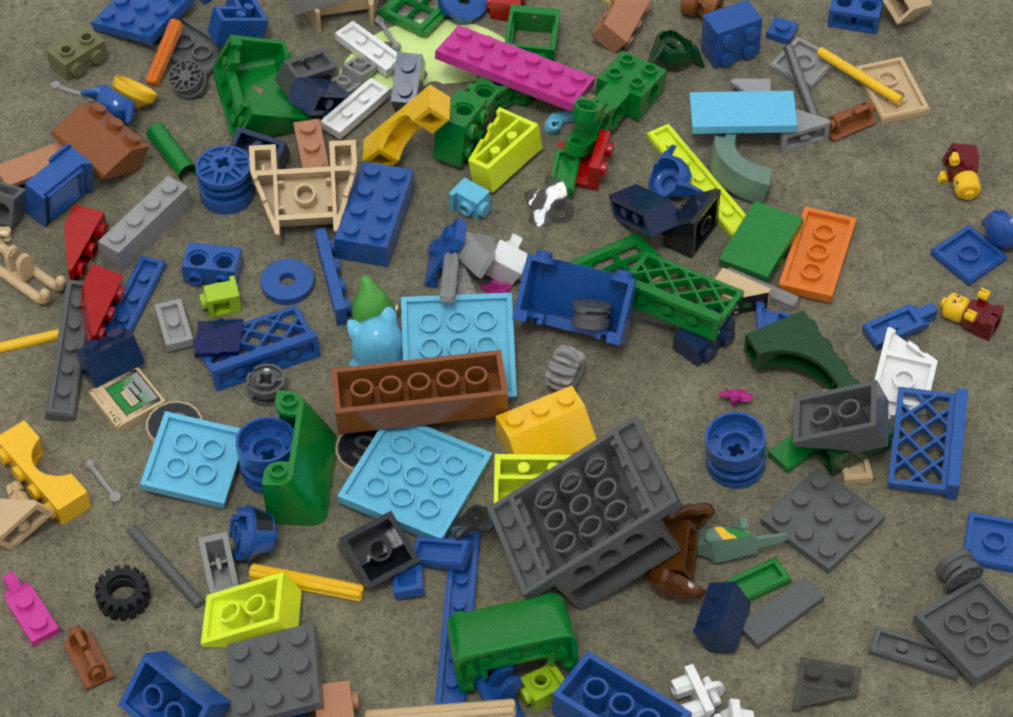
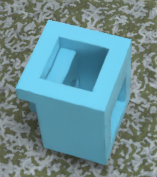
[449,177,491,220]

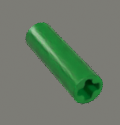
[146,123,196,181]

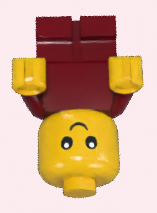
[937,143,981,200]
[940,288,1004,341]

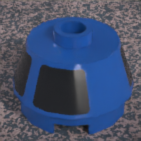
[229,504,278,563]

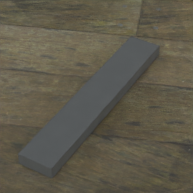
[45,280,86,421]

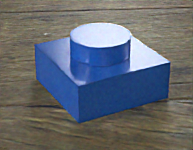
[766,16,799,45]
[393,564,425,600]

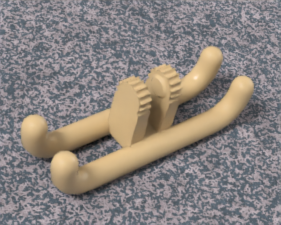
[0,237,66,305]

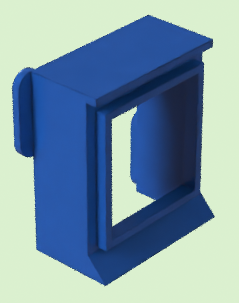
[25,143,93,227]

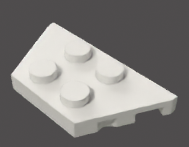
[875,327,938,421]

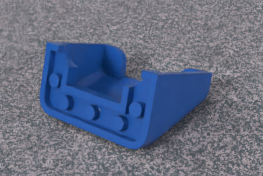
[512,249,637,346]

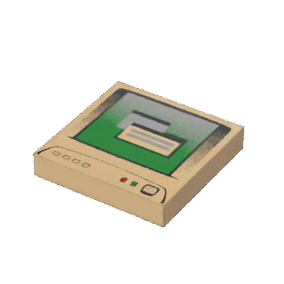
[88,367,166,433]

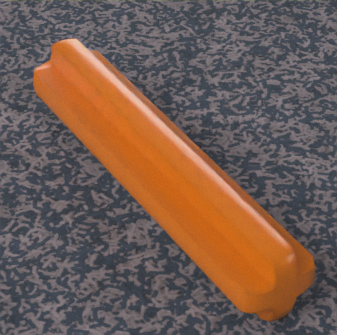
[145,19,183,87]

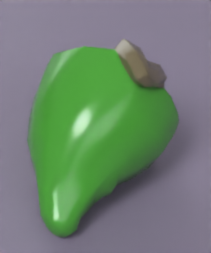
[351,275,401,323]

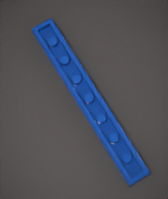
[435,530,481,704]

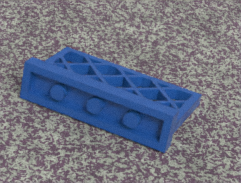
[193,305,321,392]
[887,387,968,500]

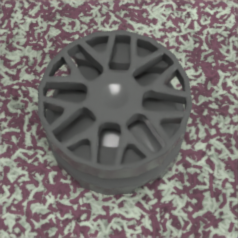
[168,60,208,100]
[571,299,612,330]
[246,363,287,407]
[935,549,984,594]

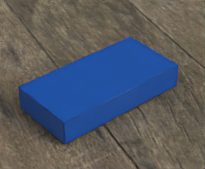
[413,536,473,571]

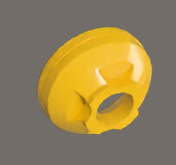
[112,75,158,109]

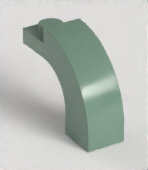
[708,133,772,203]

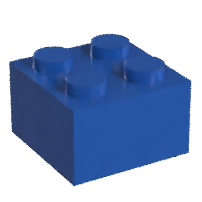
[701,0,762,69]

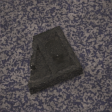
[791,657,861,713]

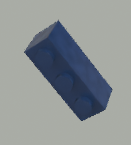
[608,184,678,237]

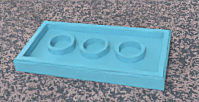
[689,91,798,134]

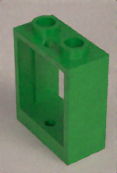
[505,4,561,62]

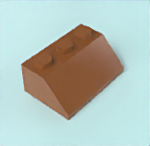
[51,102,149,180]

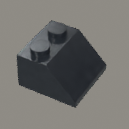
[662,188,721,259]
[338,511,420,590]

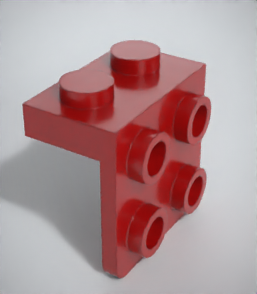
[548,129,614,190]

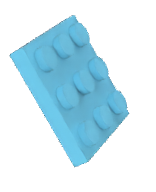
[140,411,240,509]

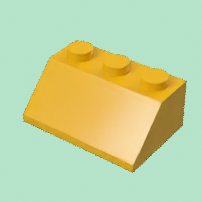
[495,386,597,455]

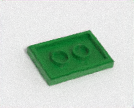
[719,201,803,282]

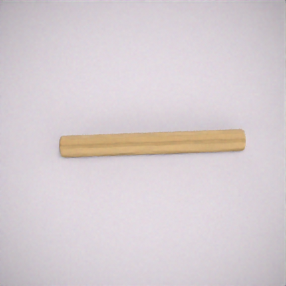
[364,698,517,717]

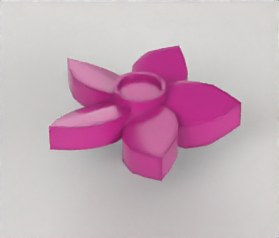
[480,278,512,294]
[718,388,753,407]

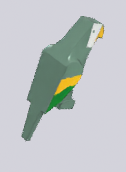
[697,517,787,564]

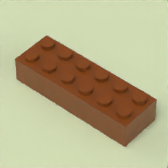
[331,350,509,434]

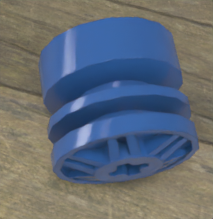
[195,145,255,215]
[705,411,766,489]
[236,416,294,494]

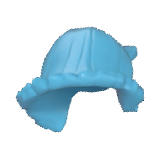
[347,306,403,366]

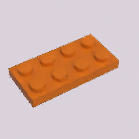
[778,206,857,303]

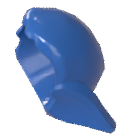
[80,84,136,124]
[648,144,704,199]
[981,209,1013,250]

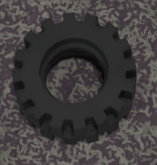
[95,565,151,621]

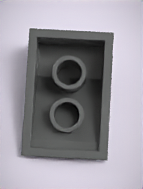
[793,380,889,452]

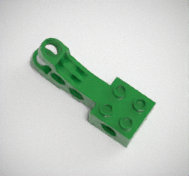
[563,51,667,158]
[433,75,536,168]

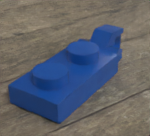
[862,302,938,351]

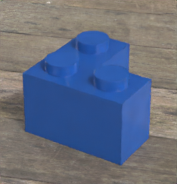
[208,0,269,47]

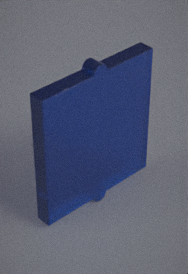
[194,318,244,358]

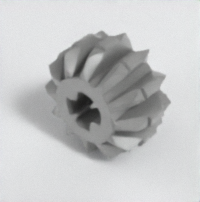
[545,344,586,391]

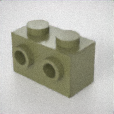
[46,26,108,82]

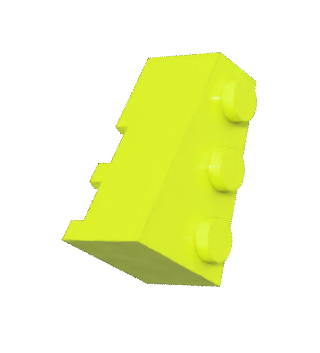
[468,107,543,193]
[494,454,571,503]

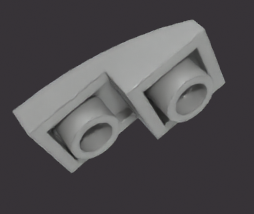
[331,55,378,96]

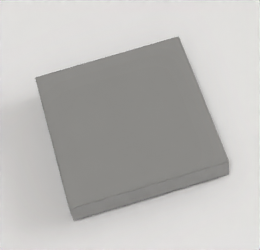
[769,37,835,92]

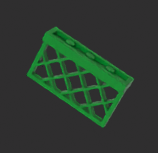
[629,251,745,342]

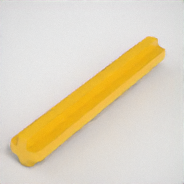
[249,563,364,601]

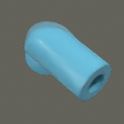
[545,110,576,134]

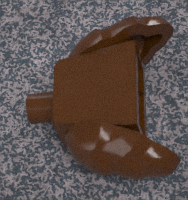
[645,503,715,601]

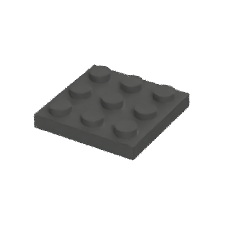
[760,467,885,574]
[912,576,1013,685]
[227,622,324,717]

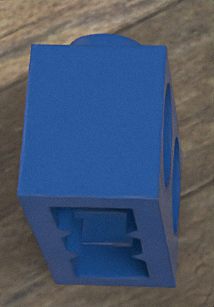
[827,0,883,35]
[181,242,244,286]

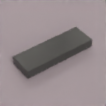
[742,577,825,650]
[868,626,960,682]

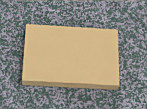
[855,57,930,124]

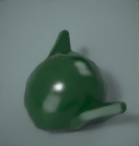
[647,30,705,70]

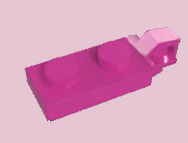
[2,571,60,647]

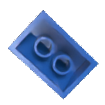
[118,650,231,717]

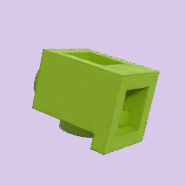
[199,276,242,318]
[518,661,565,713]

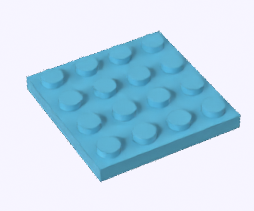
[401,293,517,401]
[337,425,493,538]

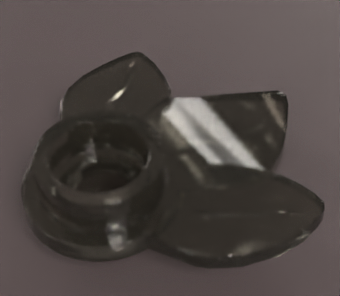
[524,175,574,227]
[447,505,495,540]

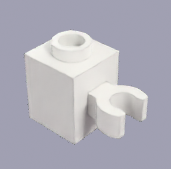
[485,233,527,285]

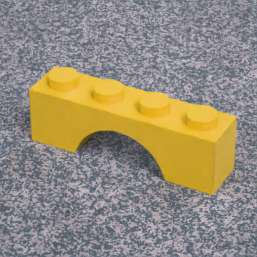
[362,85,450,166]
[0,420,91,525]

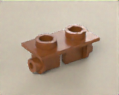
[827,101,877,142]
[62,626,115,690]

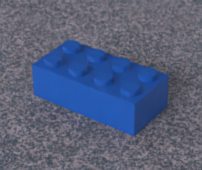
[334,161,415,267]
[552,651,692,717]

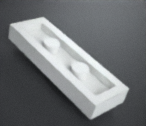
[335,21,397,78]
[320,78,391,139]

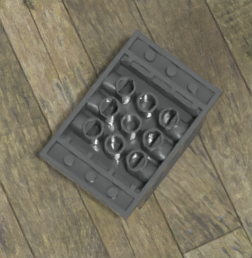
[487,415,683,611]

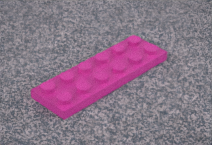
[435,25,595,112]

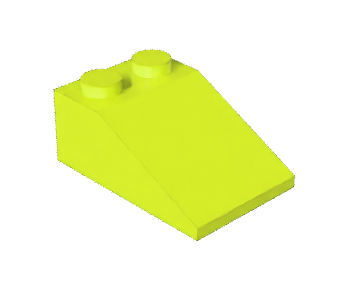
[201,572,302,648]

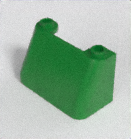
[214,35,309,139]
[262,390,337,526]
[446,593,579,693]

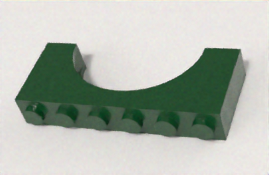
[744,310,894,475]

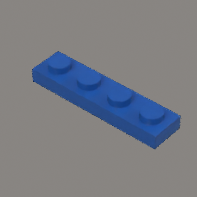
[315,228,351,326]

